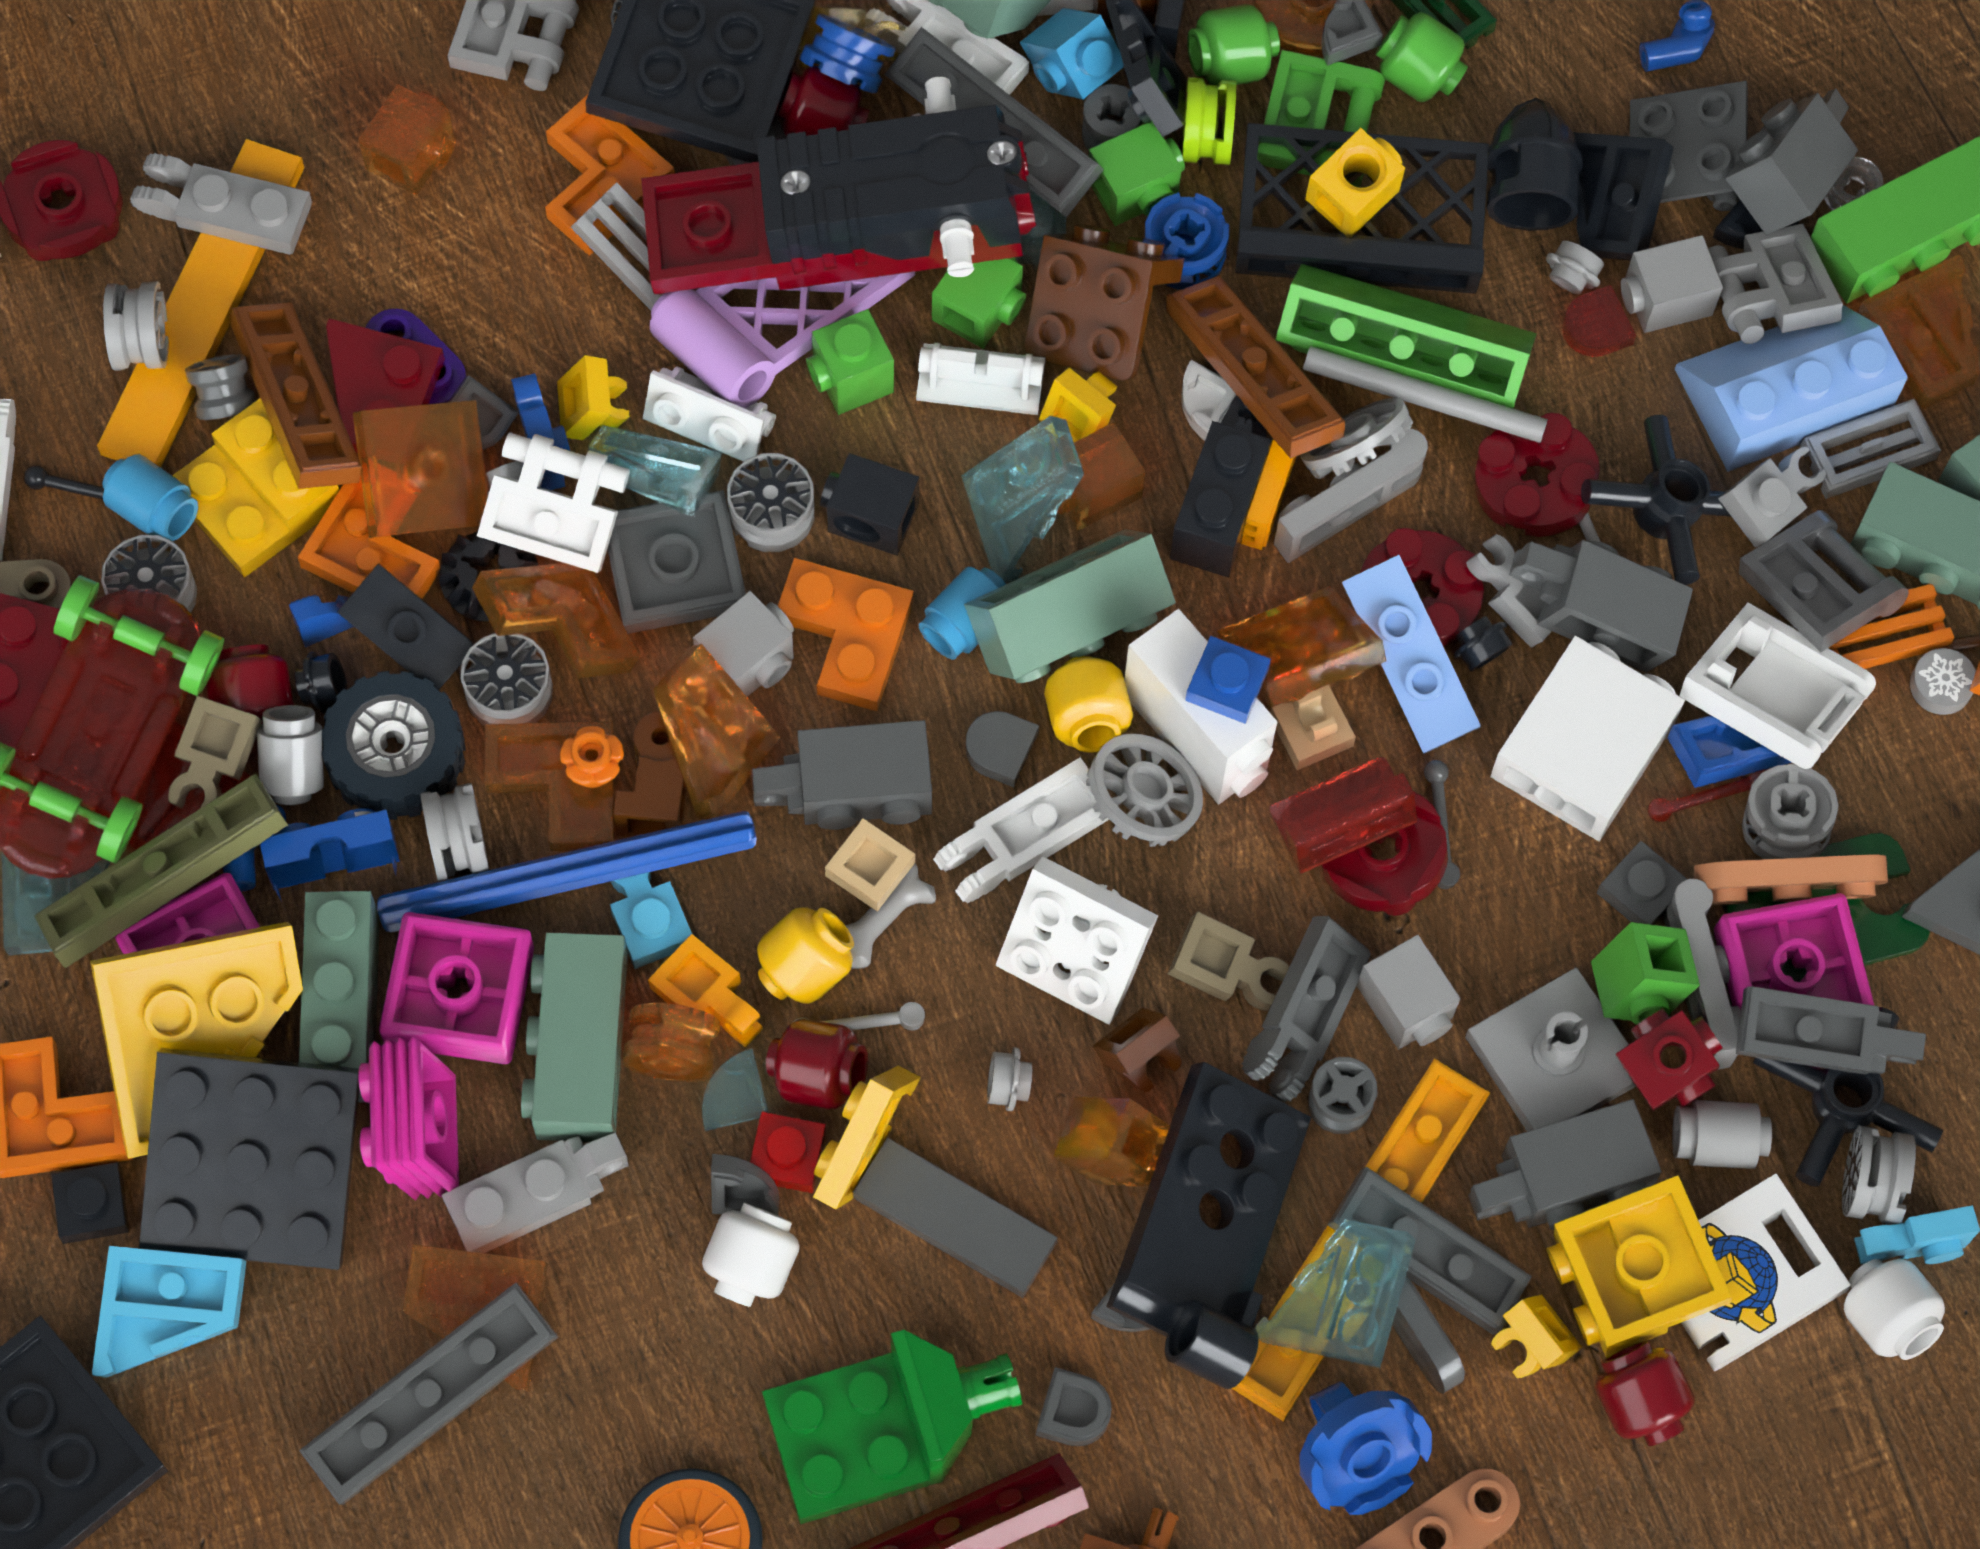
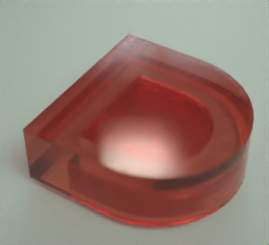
[1562,285,1636,357]

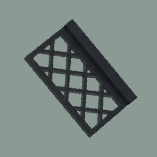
[1235,123,1489,294]

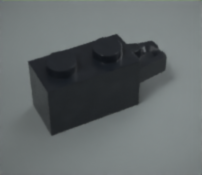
[1170,395,1272,578]

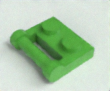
[1257,50,1385,187]

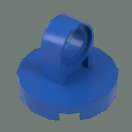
[1299,1381,1432,1515]

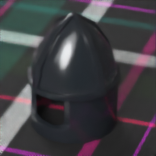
[1487,98,1583,231]

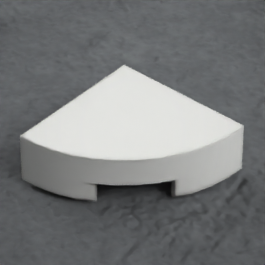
[1181,360,1236,441]

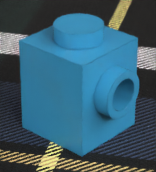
[1020,8,1124,99]

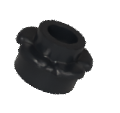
[1453,616,1513,672]
[295,651,348,713]

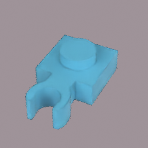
[610,872,692,969]
[1854,1205,1980,1264]

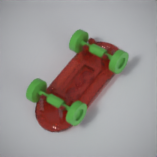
[0,575,224,879]

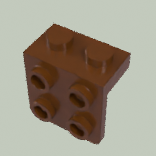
[1025,224,1185,381]

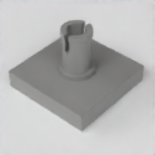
[1465,967,1636,1131]

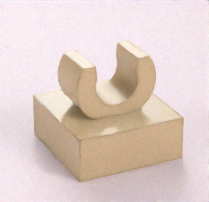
[1270,684,1356,770]
[825,818,915,912]

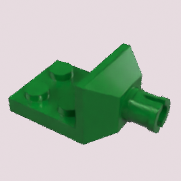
[762,1329,1022,1525]

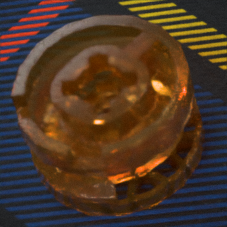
[622,1003,720,1082]

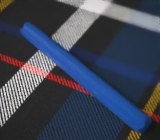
[377,811,757,932]

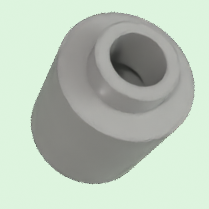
[257,705,324,805]
[1672,1100,1772,1169]

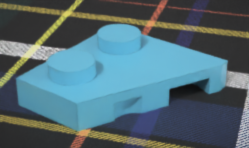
[92,1246,247,1378]

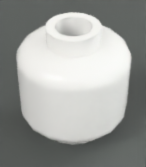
[702,1203,800,1307]
[1844,1259,1945,1360]

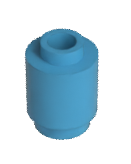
[102,454,198,541]
[919,567,1006,660]

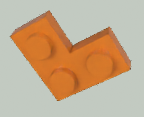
[545,95,675,256]
[297,457,441,599]
[778,558,914,712]
[0,1037,133,1179]

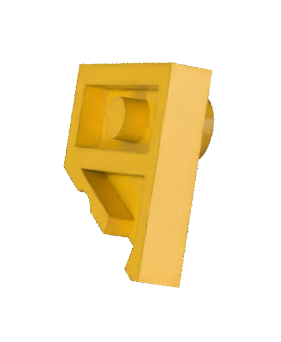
[813,1065,921,1209]

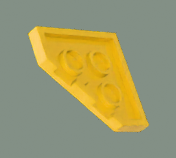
[90,922,303,1159]

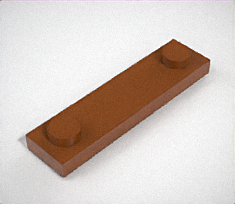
[1166,275,1345,459]
[230,302,362,489]

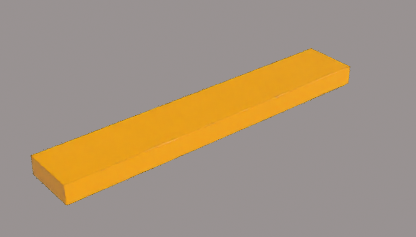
[97,139,305,468]
[1231,1058,1490,1422]

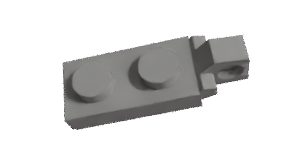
[442,1132,629,1258]

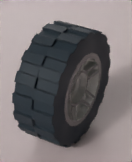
[322,671,466,820]

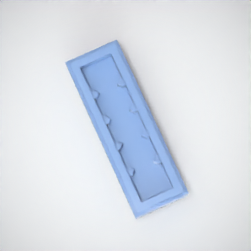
[1342,555,1481,754]

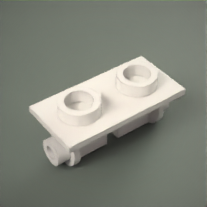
[916,342,1045,415]
[643,366,776,466]

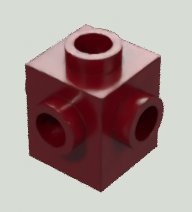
[1616,1008,1723,1112]

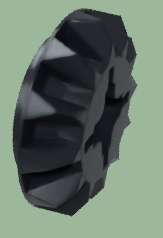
[438,531,540,622]

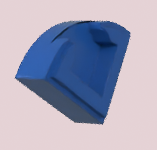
[289,595,354,648]

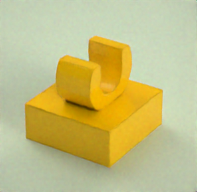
[557,355,630,440]
[1039,368,1118,456]
[1491,1294,1583,1378]

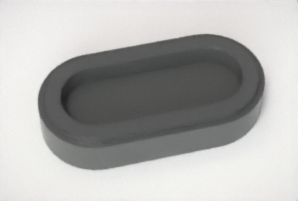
[1371,1267,1465,1394]

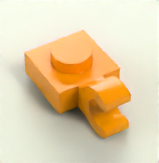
[648,934,763,1047]

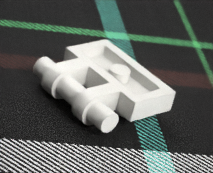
[477,432,630,573]

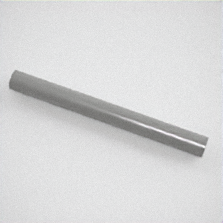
[1303,346,1548,443]

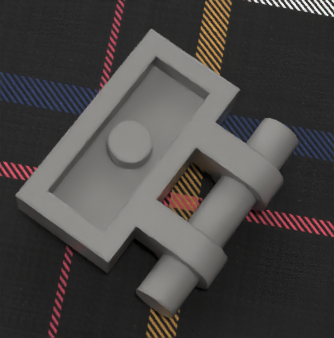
[447,0,579,91]
[1708,224,1843,344]

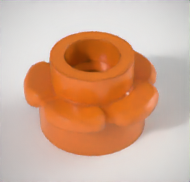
[560,726,624,788]

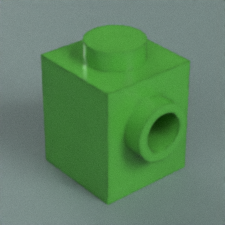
[1088,121,1185,226]
[932,257,1026,349]
[806,309,894,415]
[1591,922,1700,1025]

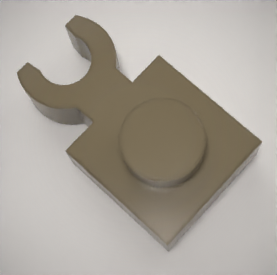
[168,696,262,809]
[1167,911,1290,1011]

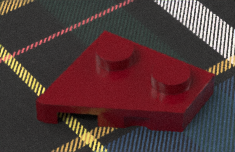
[326,318,445,467]

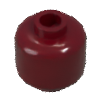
[777,65,869,136]
[206,644,294,739]
[766,1019,868,1110]
[1594,1340,1695,1446]

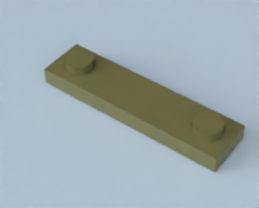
[34,774,288,968]

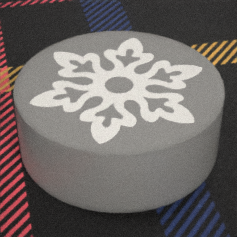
[1910,648,1976,715]

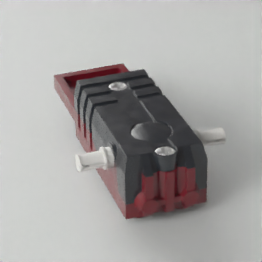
[641,77,1036,294]

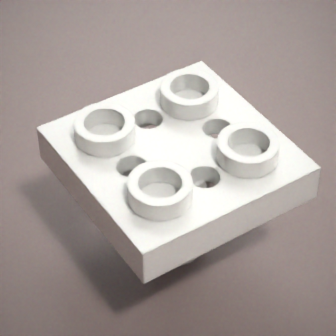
[995,856,1158,1025]

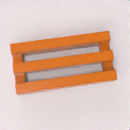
[1829,584,1955,669]

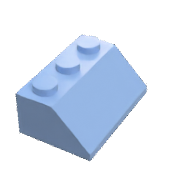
[1675,305,1908,472]

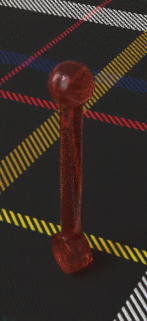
[1647,769,1769,823]

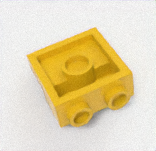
[172,398,339,578]
[1547,1175,1732,1357]

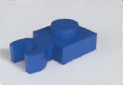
[511,373,570,490]

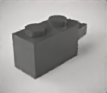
[1725,88,1858,235]
[1509,540,1693,673]
[751,720,932,830]
[1468,1099,1662,1230]

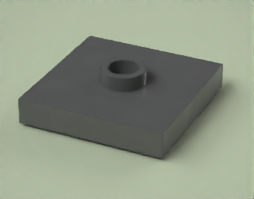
[607,490,746,634]

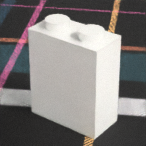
[1124,608,1277,805]
[1490,636,1685,842]

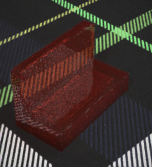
[1270,757,1417,874]

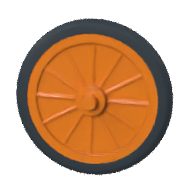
[618,1468,763,1549]

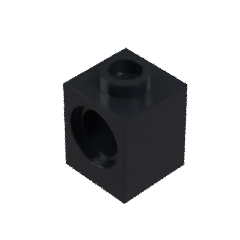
[820,453,919,556]

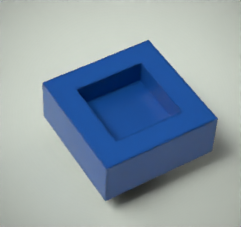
[1185,636,1271,724]

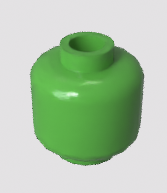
[1187,4,1280,85]
[1375,12,1468,102]

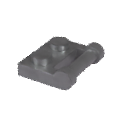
[1739,510,1909,652]

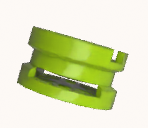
[1182,77,1237,166]

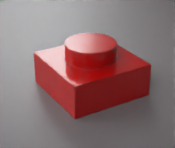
[750,1112,826,1194]

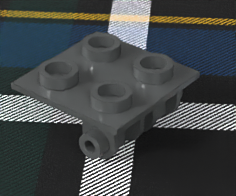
[1630,81,1748,211]

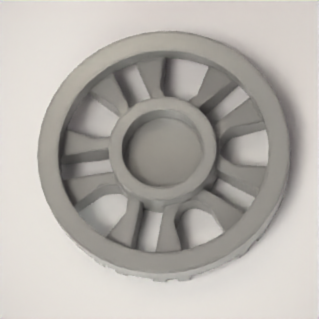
[1301,398,1413,479]
[1086,734,1203,847]

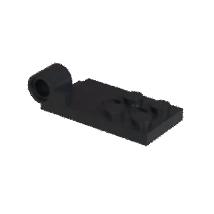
[1106,1062,1311,1389]

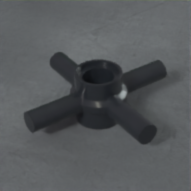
[1581,415,1732,585]
[1753,1007,1943,1187]

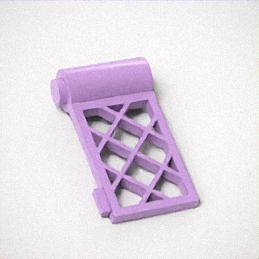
[649,272,915,408]

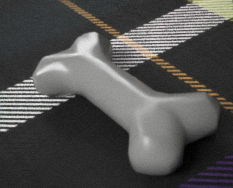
[845,864,936,969]

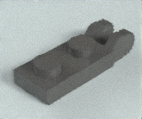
[1241,916,1371,1103]

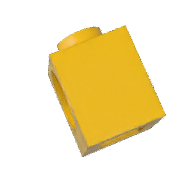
[1305,128,1405,238]

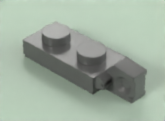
[1736,986,1926,1075]

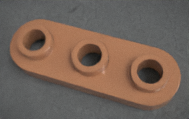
[1693,855,1888,905]
[1356,1468,1520,1549]

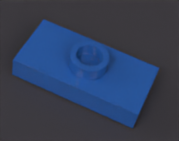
[1668,715,1792,788]

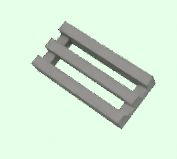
[571,182,665,310]
[1800,399,1941,499]

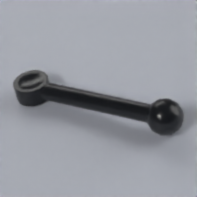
[24,466,104,500]

